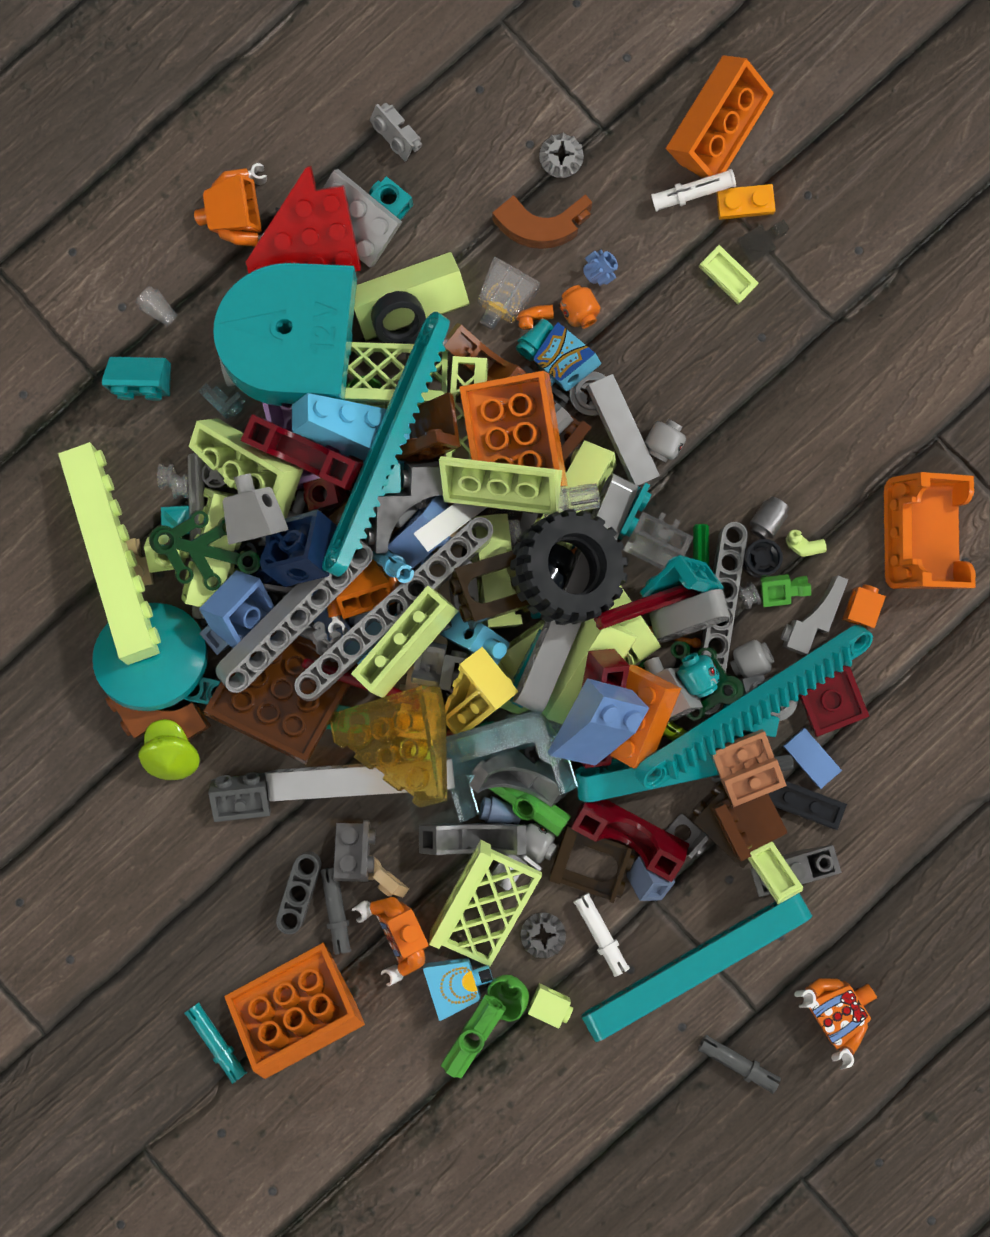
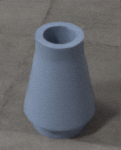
[479,796,521,824]

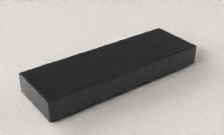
[768,781,847,830]

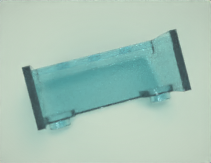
[439,711,578,823]

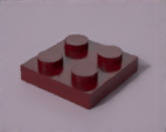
[799,665,870,737]

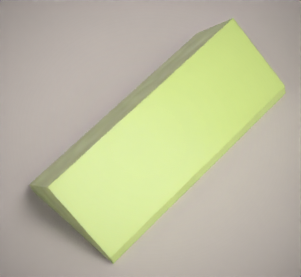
[354,252,470,341]
[439,456,562,514]
[542,618,638,725]

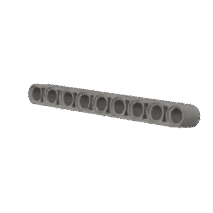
[513,473,638,714]
[294,517,493,701]

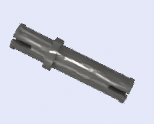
[320,867,351,955]
[698,1034,781,1094]

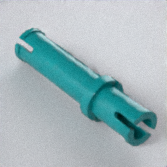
[184,1003,247,1084]

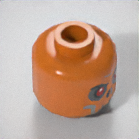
[559,285,601,329]

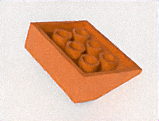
[459,371,568,487]
[224,942,365,1079]

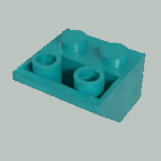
[102,357,171,401]

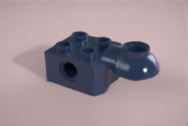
[248,510,337,587]

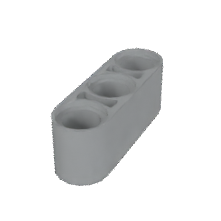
[649,589,730,643]

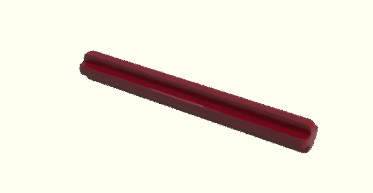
[594,584,702,630]

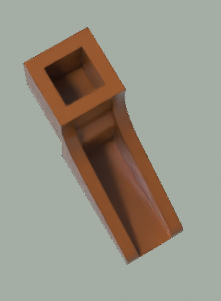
[105,696,211,740]

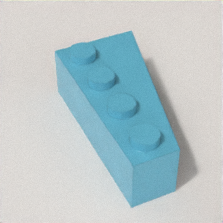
[292,393,410,472]

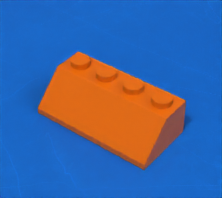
[665,55,774,178]

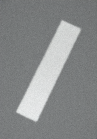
[414,503,487,552]

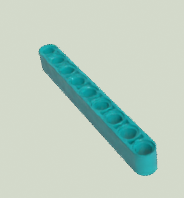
[581,893,812,1042]

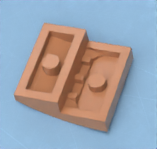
[711,729,787,807]

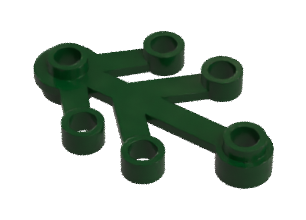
[149,510,260,591]
[638,641,744,720]

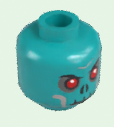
[678,653,720,698]

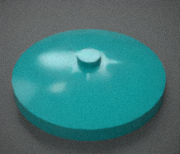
[92,603,208,711]

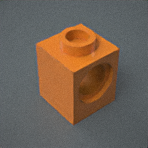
[842,584,886,629]

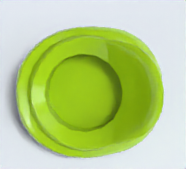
[138,719,200,780]

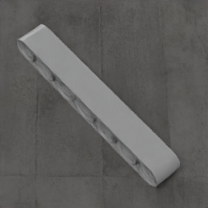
[696,522,747,714]
[216,540,373,693]
[265,758,455,801]

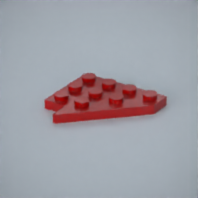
[246,166,361,274]

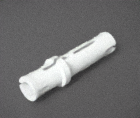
[651,169,736,212]
[573,893,630,977]

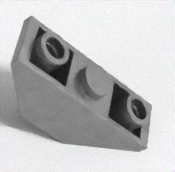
[751,845,842,897]

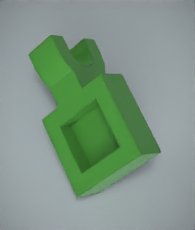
[760,574,811,607]

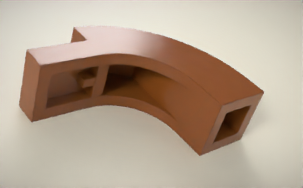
[492,194,592,249]
[442,323,527,381]

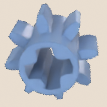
[583,250,618,286]

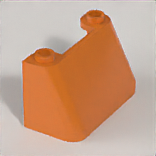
[884,472,976,589]

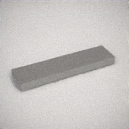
[586,374,660,486]

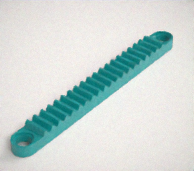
[322,312,450,577]
[635,624,873,789]

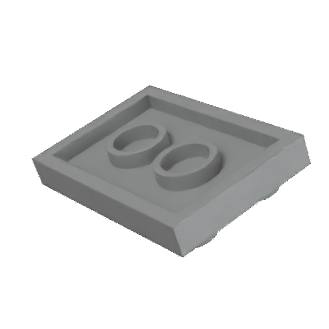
[323,169,402,267]

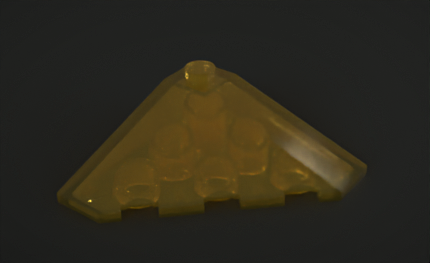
[330,686,447,807]

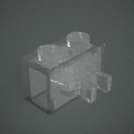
[624,512,693,570]

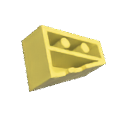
[441,647,519,740]

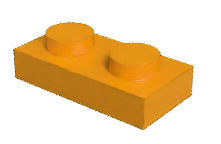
[716,184,775,220]

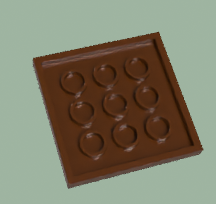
[203,631,358,764]

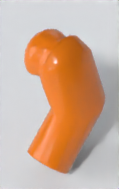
[517,305,554,330]

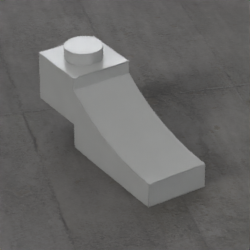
[781,576,848,655]

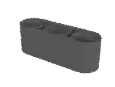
[276,851,322,934]

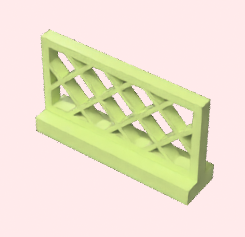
[345,342,448,409]
[429,840,542,967]

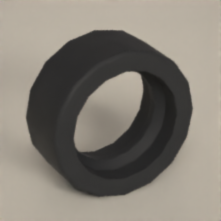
[371,291,426,344]

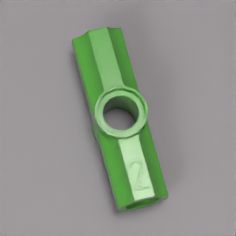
[489,787,571,837]
[441,995,506,1078]

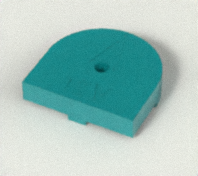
[213,263,357,406]

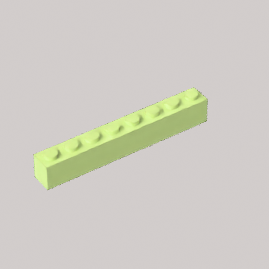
[58,442,161,665]

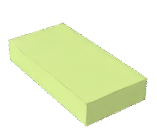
[699,245,759,305]
[747,841,803,904]

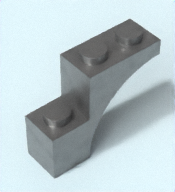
[365,461,443,553]
[469,745,576,807]
[419,823,527,855]

